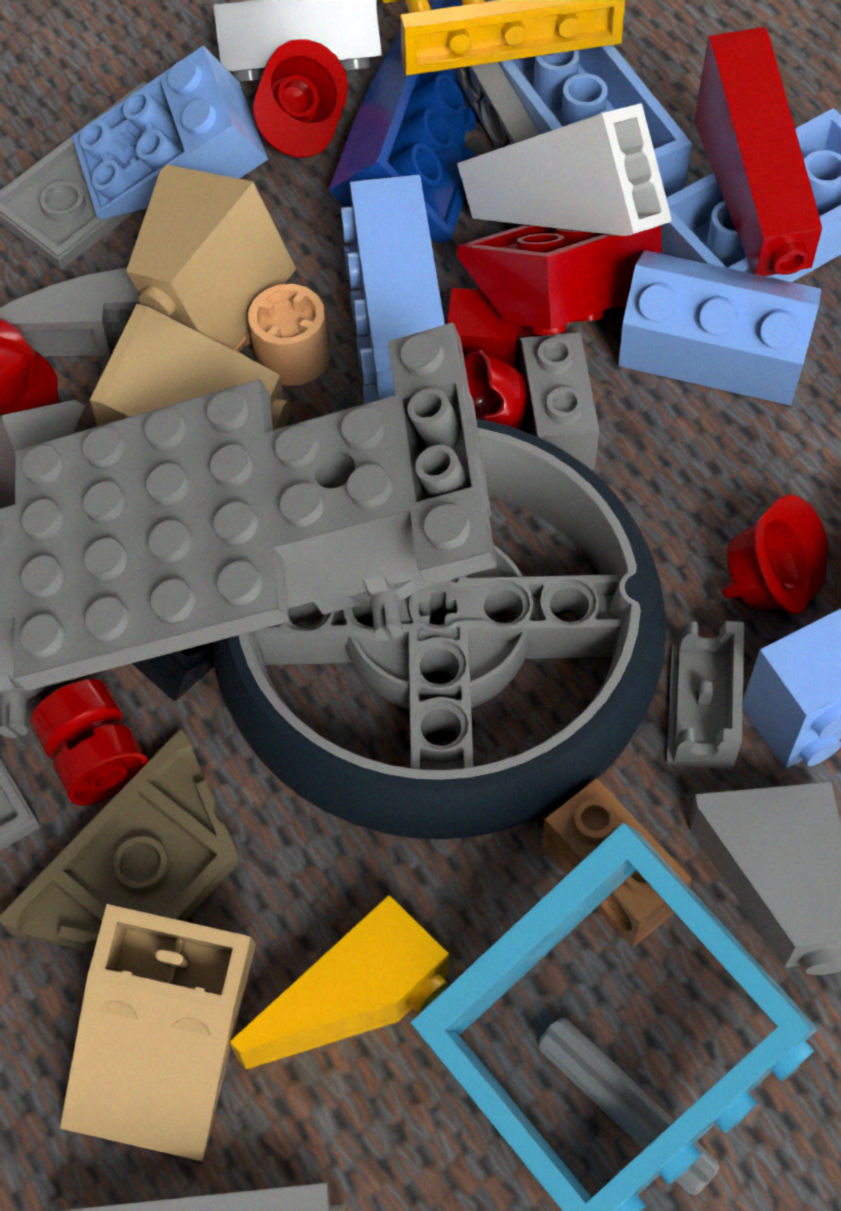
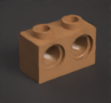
[541,778,692,948]

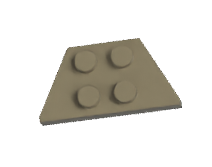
[0,729,240,953]

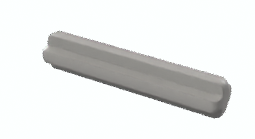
[538,1017,720,1195]

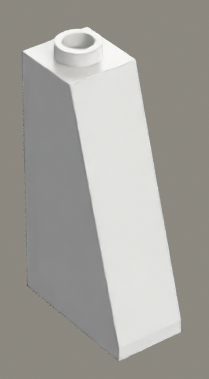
[457,103,672,236]

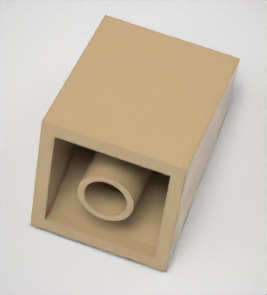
[126,164,296,350]
[90,304,290,430]

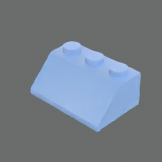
[618,250,822,406]

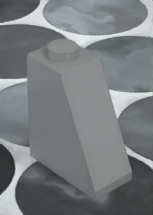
[688,782,841,975]

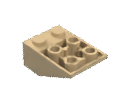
[60,904,256,1161]

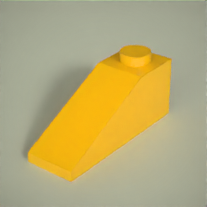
[230,895,449,1070]

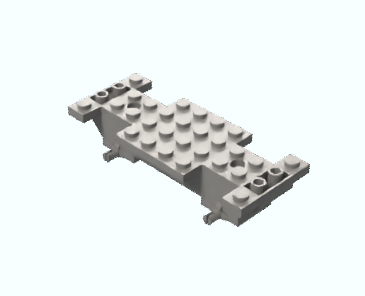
[0,322,497,738]

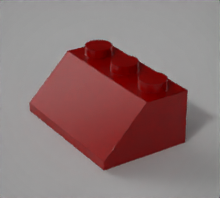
[457,225,662,336]

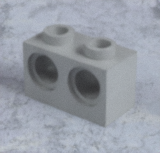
[519,332,600,470]

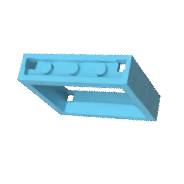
[410,823,818,1211]

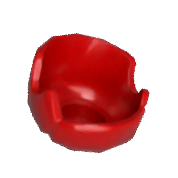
[464,349,528,429]

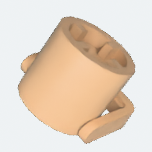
[233,284,330,386]

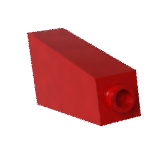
[694,26,823,276]

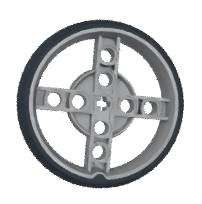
[211,419,666,840]

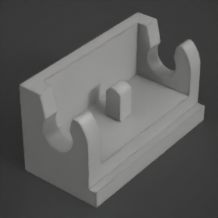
[666,621,744,770]

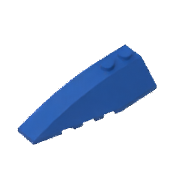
[329,0,476,243]

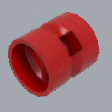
[30,679,148,806]

